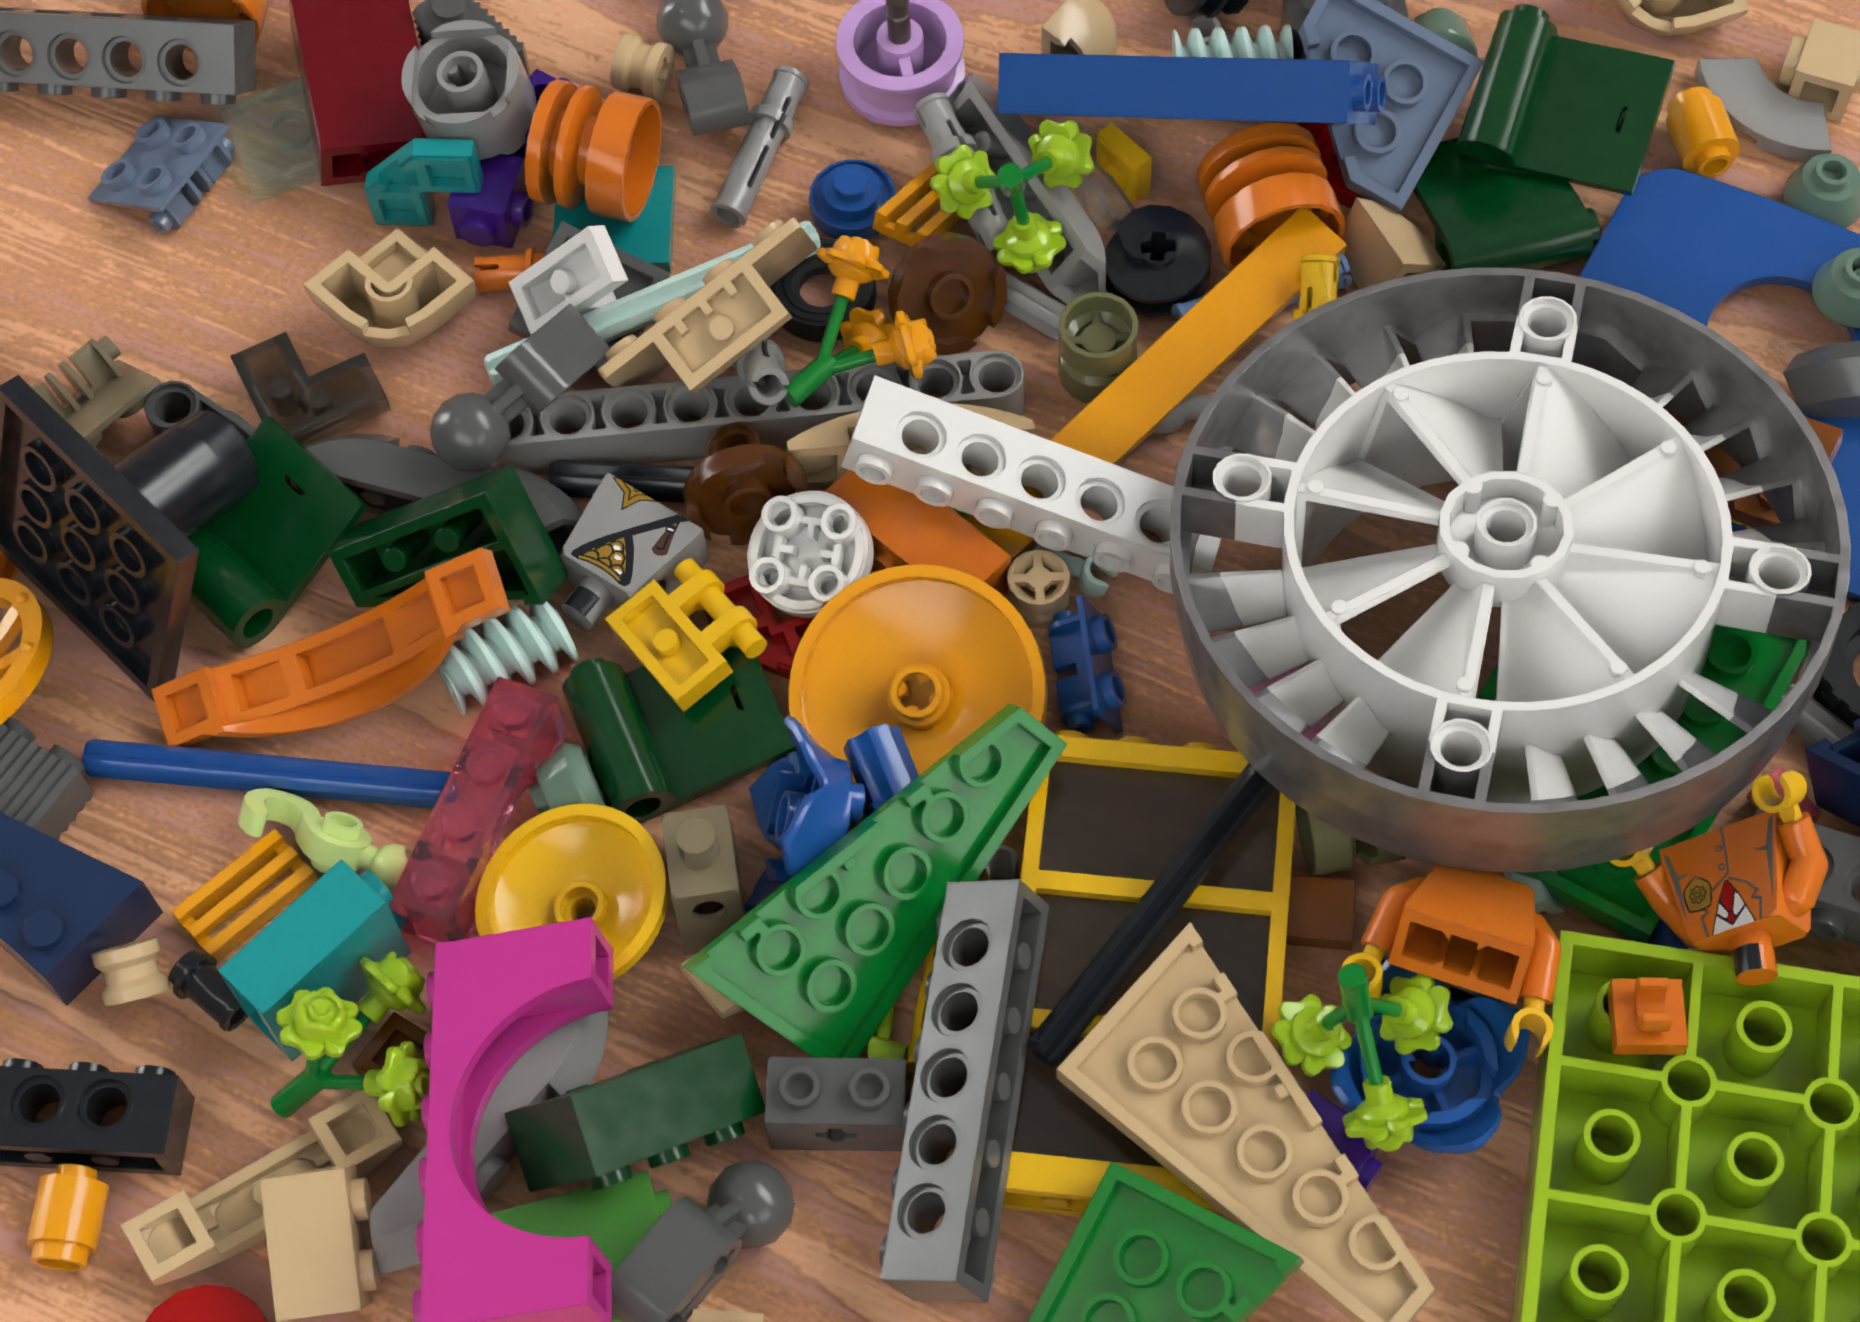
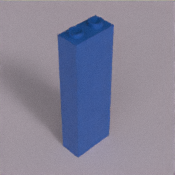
[997,53,1386,125]

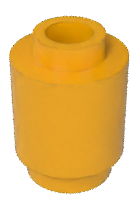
[1666,87,1741,178]
[26,1164,109,1271]

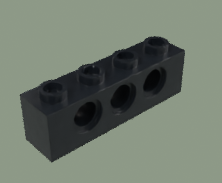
[0,1058,195,1175]

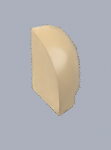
[1041,0,1118,55]
[1344,197,1446,289]

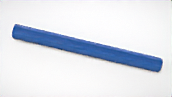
[82,739,461,810]

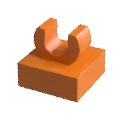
[1607,977,1688,1055]

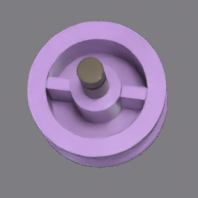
[836,0,965,126]

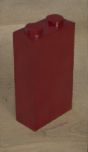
[289,0,428,186]

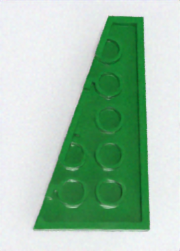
[682,704,1068,1058]
[1027,1161,1304,1322]

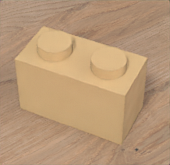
[260,1163,381,1322]

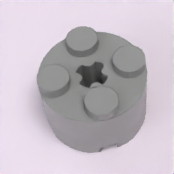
[402,20,536,160]

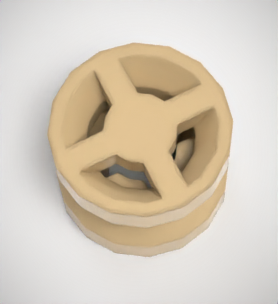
[610,33,675,101]
[1007,550,1070,629]
[91,937,171,1007]

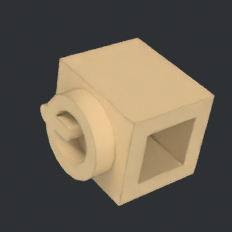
[1777,18,1860,123]

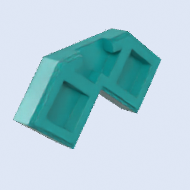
[364,138,484,226]

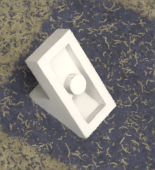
[508,225,628,335]

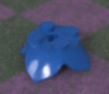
[745,716,865,912]
[1330,959,1530,1154]

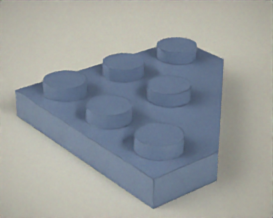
[1298,0,1484,213]

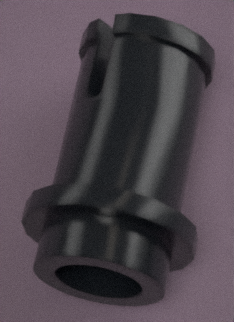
[168,950,247,1031]

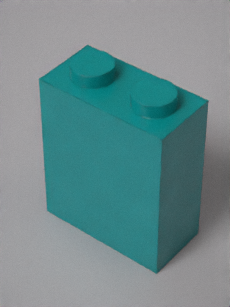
[218,859,411,1062]

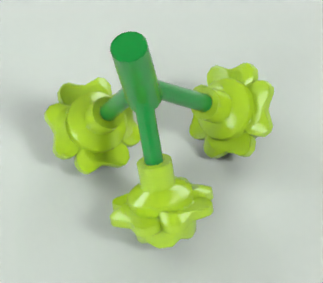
[930,119,1095,274]
[271,951,430,1127]
[1271,963,1453,1152]

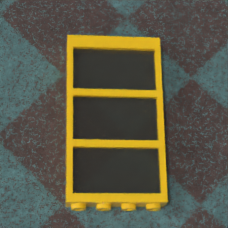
[1003,730,1296,1220]

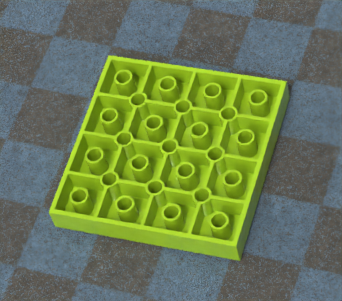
[1512,930,1860,1322]

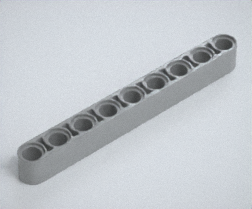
[492,350,1025,475]

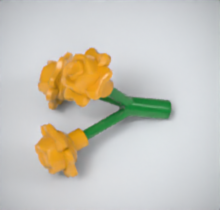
[783,235,937,408]

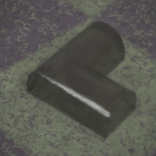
[230,332,391,445]

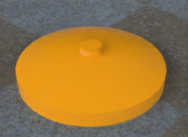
[788,564,1048,811]

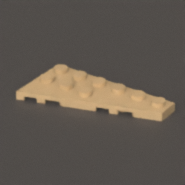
[1056,922,1435,1322]

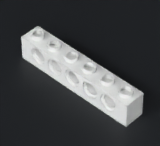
[841,375,1221,594]

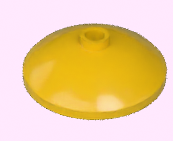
[475,804,670,980]

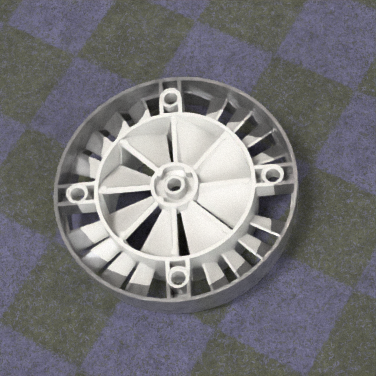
[1170,268,1851,873]

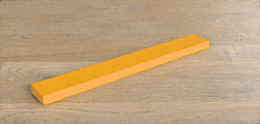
[966,208,1347,564]

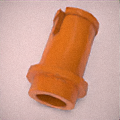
[474,246,546,294]

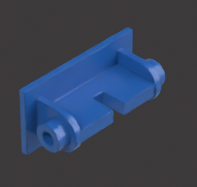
[1048,595,1126,734]

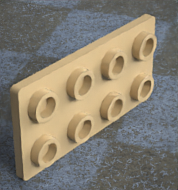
[598,217,817,394]

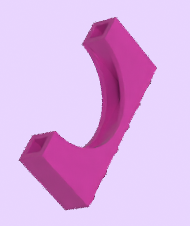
[412,917,613,1322]

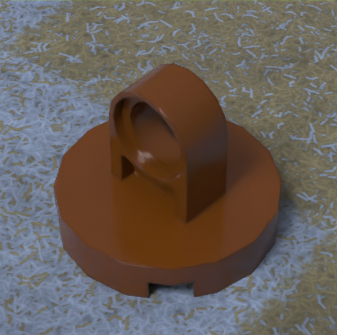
[888,232,1007,355]
[682,422,808,546]

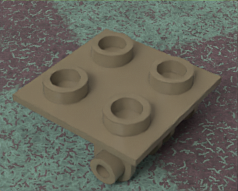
[32,336,161,447]

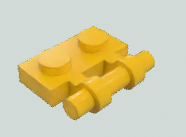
[605,558,767,712]

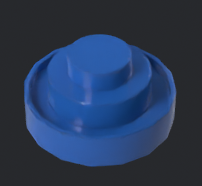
[809,160,896,240]

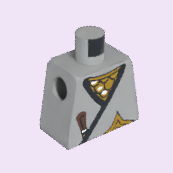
[561,473,709,630]

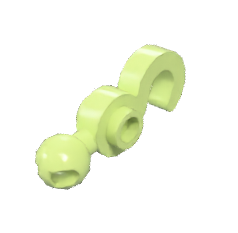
[237,788,421,895]

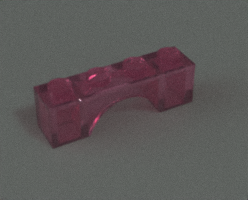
[389,676,568,944]

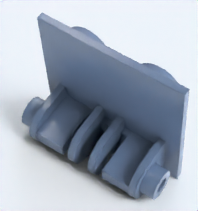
[88,115,235,234]

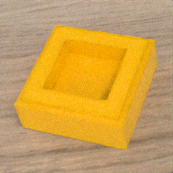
[1096,122,1152,204]

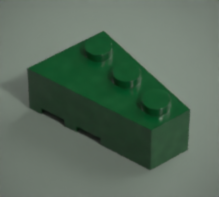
[327,464,569,607]
[504,1033,765,1192]

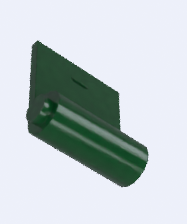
[1456,4,1675,196]
[1413,138,1600,270]
[188,415,369,648]
[562,646,798,823]

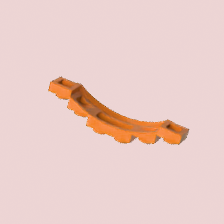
[151,547,511,748]

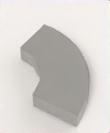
[1695,58,1832,162]

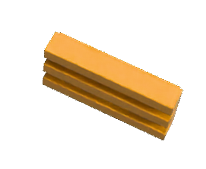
[872,162,961,248]
[171,828,318,962]

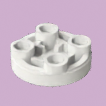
[747,491,874,618]

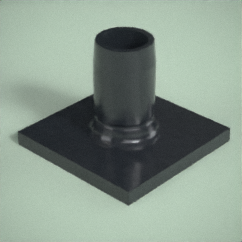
[0,375,259,702]

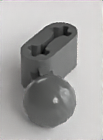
[656,0,751,137]
[430,303,610,472]
[612,1160,795,1322]

